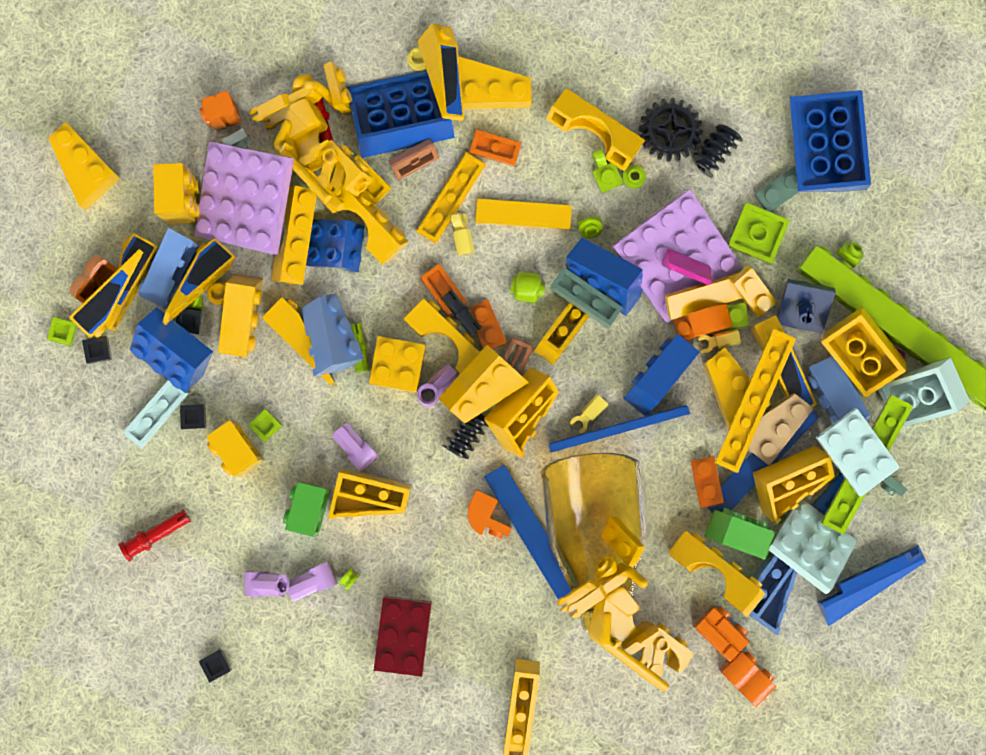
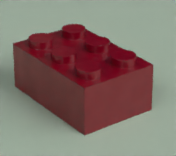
[373,595,432,677]

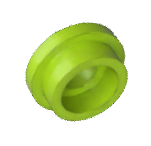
[622,165,646,189]

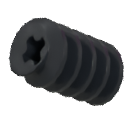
[692,124,743,178]
[441,413,489,459]

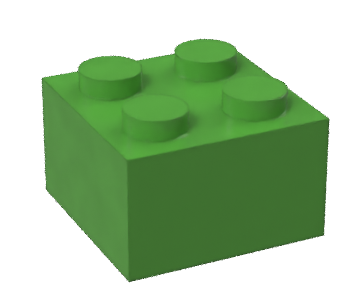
[283,482,331,537]
[704,508,775,560]

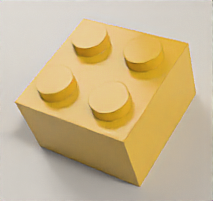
[369,336,426,394]
[206,420,265,477]

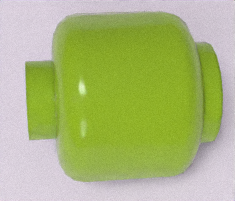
[510,271,545,304]

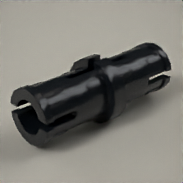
[441,289,482,336]

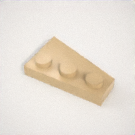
[748,393,814,465]

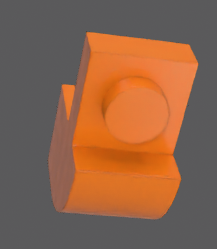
[673,304,733,341]
[468,490,512,539]

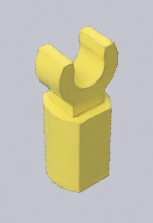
[451,213,475,255]
[697,328,741,354]
[569,394,608,434]

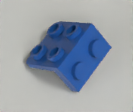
[306,219,365,272]

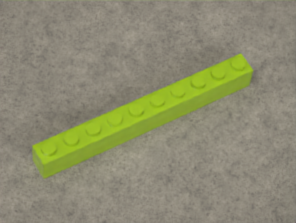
[796,245,986,411]

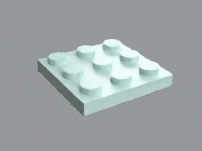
[769,499,857,594]

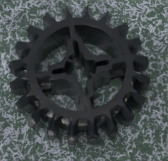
[638,98,703,162]

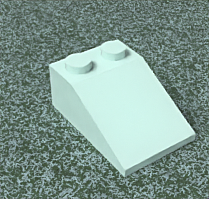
[878,358,970,427]

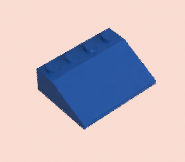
[347,70,455,158]
[789,90,871,192]

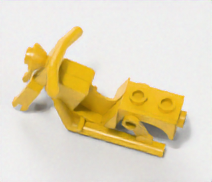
[250,74,373,211]
[557,556,694,692]

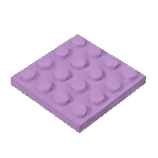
[194,141,294,255]
[611,189,742,323]

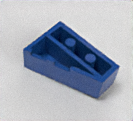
[566,238,643,316]
[623,334,700,416]

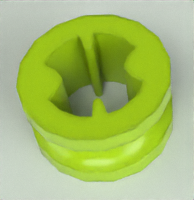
[338,567,360,591]

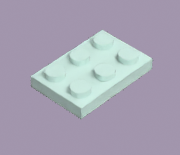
[816,408,900,497]

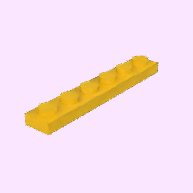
[714,329,796,473]

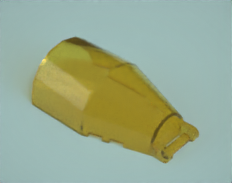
[540,453,647,631]

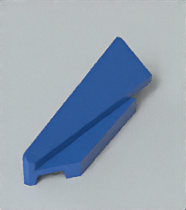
[817,545,926,626]

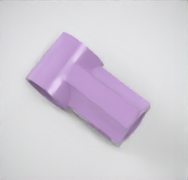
[417,364,459,408]
[332,423,379,472]
[287,562,338,601]
[244,571,289,597]

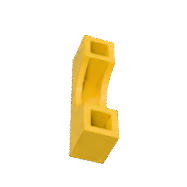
[546,88,645,172]
[317,175,409,265]
[271,186,317,285]
[404,298,483,374]
[668,531,765,617]

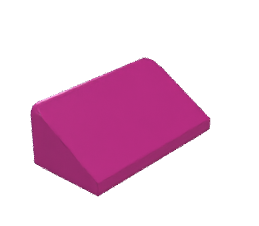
[662,249,712,285]

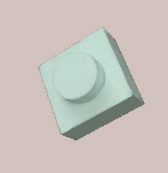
[222,128,250,148]

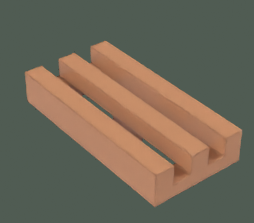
[388,138,439,181]
[503,337,534,375]

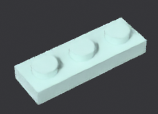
[123,380,190,448]

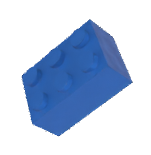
[129,307,213,394]

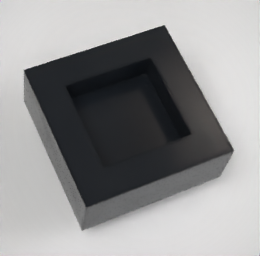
[176,307,202,334]
[82,336,112,364]
[180,404,206,430]
[198,649,232,683]

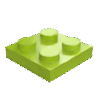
[728,202,790,265]

